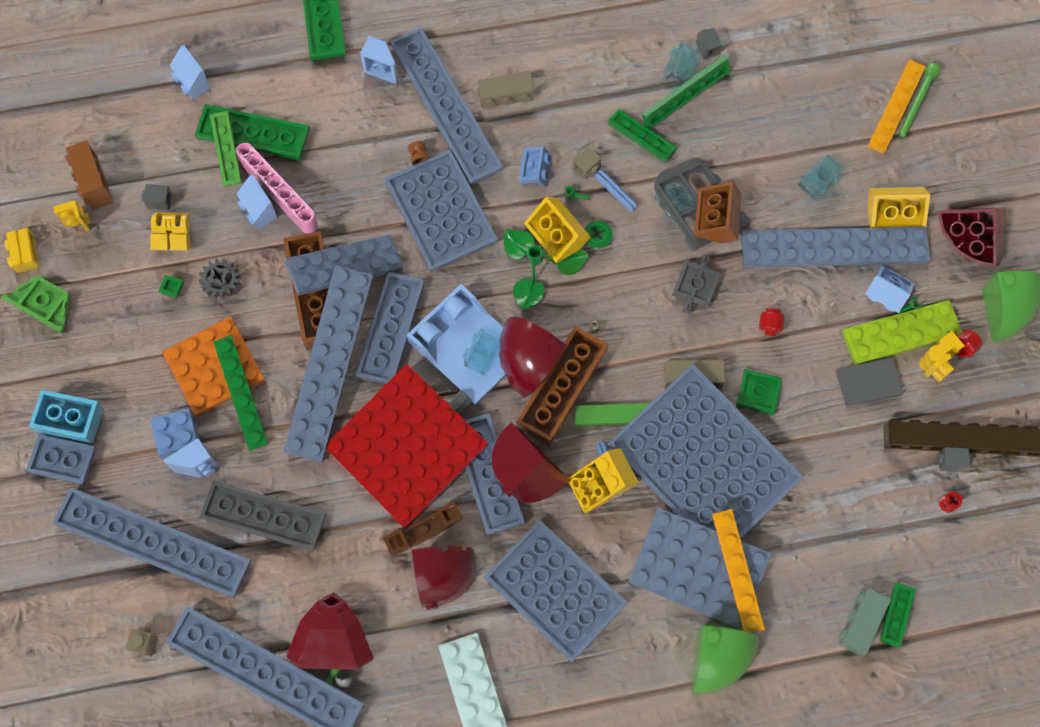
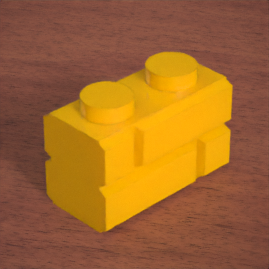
[4,228,39,273]

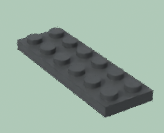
[199,480,327,552]

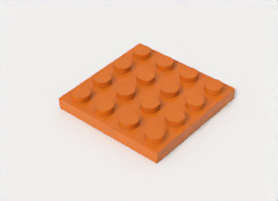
[162,316,265,417]

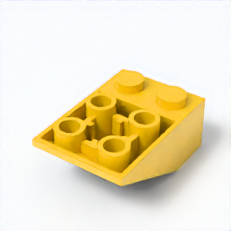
[568,448,639,514]

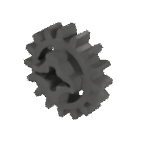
[199,258,241,299]

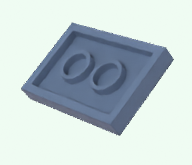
[26,434,97,486]

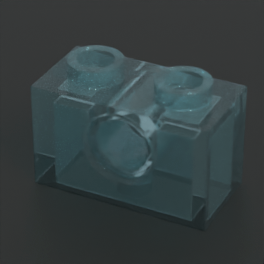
[798,155,843,199]

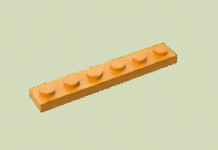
[867,59,926,154]
[712,509,765,633]

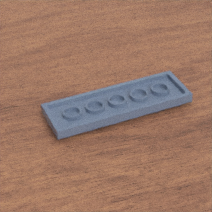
[285,234,404,296]
[356,272,424,385]
[465,413,525,536]

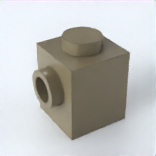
[572,147,602,180]
[125,627,157,657]

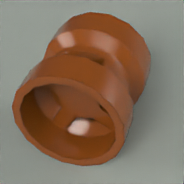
[408,141,429,165]

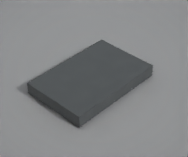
[836,358,903,407]

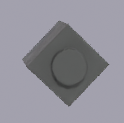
[696,28,722,60]
[141,184,172,210]
[937,447,969,472]

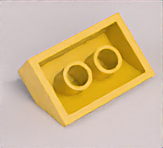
[867,187,930,228]
[524,197,590,263]

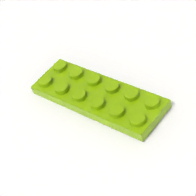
[842,300,962,365]

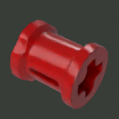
[939,491,963,513]

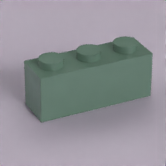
[839,588,891,657]

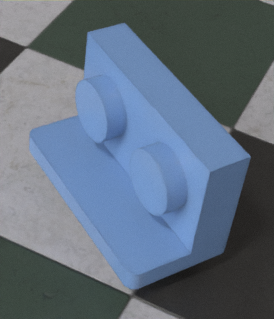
[519,146,552,187]

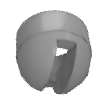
[335,671,352,688]

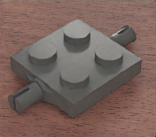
[672,255,721,314]

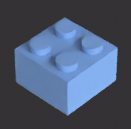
[150,408,200,460]

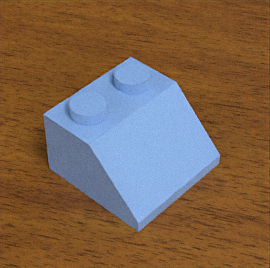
[360,36,398,84]
[170,45,211,100]
[237,174,278,230]
[865,265,915,313]
[164,438,218,478]

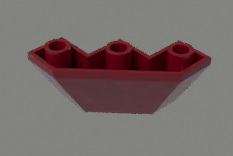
[287,592,374,670]

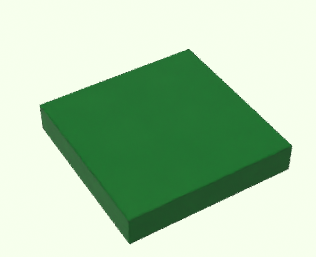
[736,369,782,416]

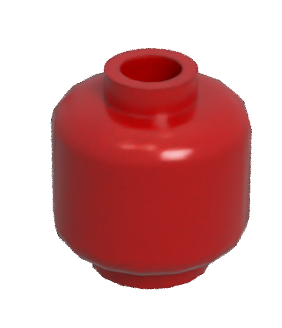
[759,308,785,336]
[957,330,982,358]

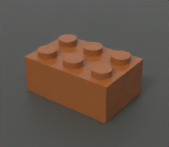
[65,140,114,210]

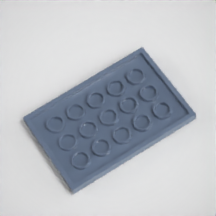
[384,150,498,272]
[628,508,771,629]
[484,519,628,663]

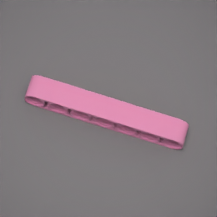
[236,143,318,233]

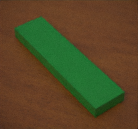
[608,108,677,163]

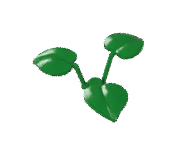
[503,229,588,309]

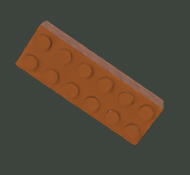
[284,231,329,350]
[516,326,609,447]

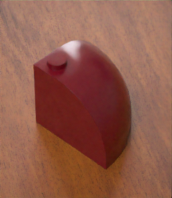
[938,207,1006,266]
[499,316,567,398]
[492,422,570,503]
[411,546,477,610]

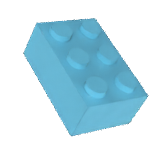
[29,390,104,444]

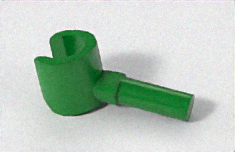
[564,186,590,200]
[897,296,922,314]

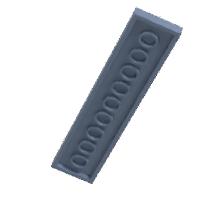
[390,27,503,185]
[741,227,930,268]
[284,265,373,462]
[52,487,252,599]
[166,606,365,727]

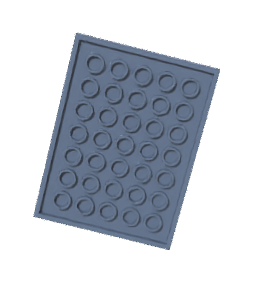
[608,364,804,539]

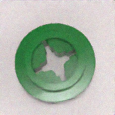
[584,221,613,249]

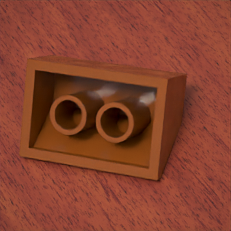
[694,181,742,243]

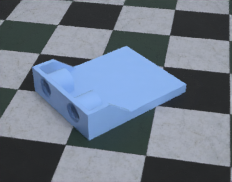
[407,284,506,406]

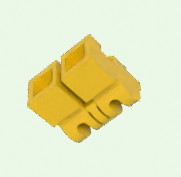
[150,212,192,250]
[919,331,965,383]

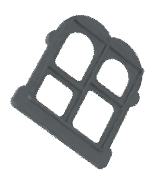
[654,160,751,251]

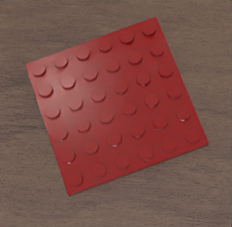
[326,363,489,529]

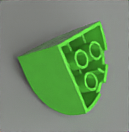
[982,271,1040,342]
[691,625,759,694]

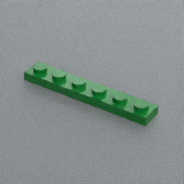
[642,55,731,129]
[213,335,268,451]

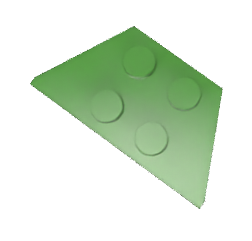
[1,275,71,334]

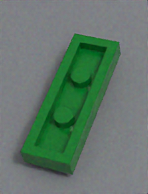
[879,582,916,648]

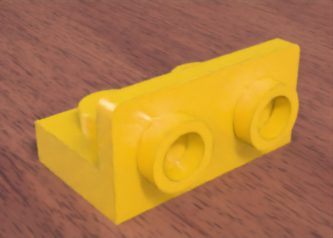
[53,200,91,231]

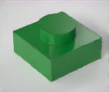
[158,275,184,299]

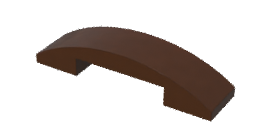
[383,501,463,556]

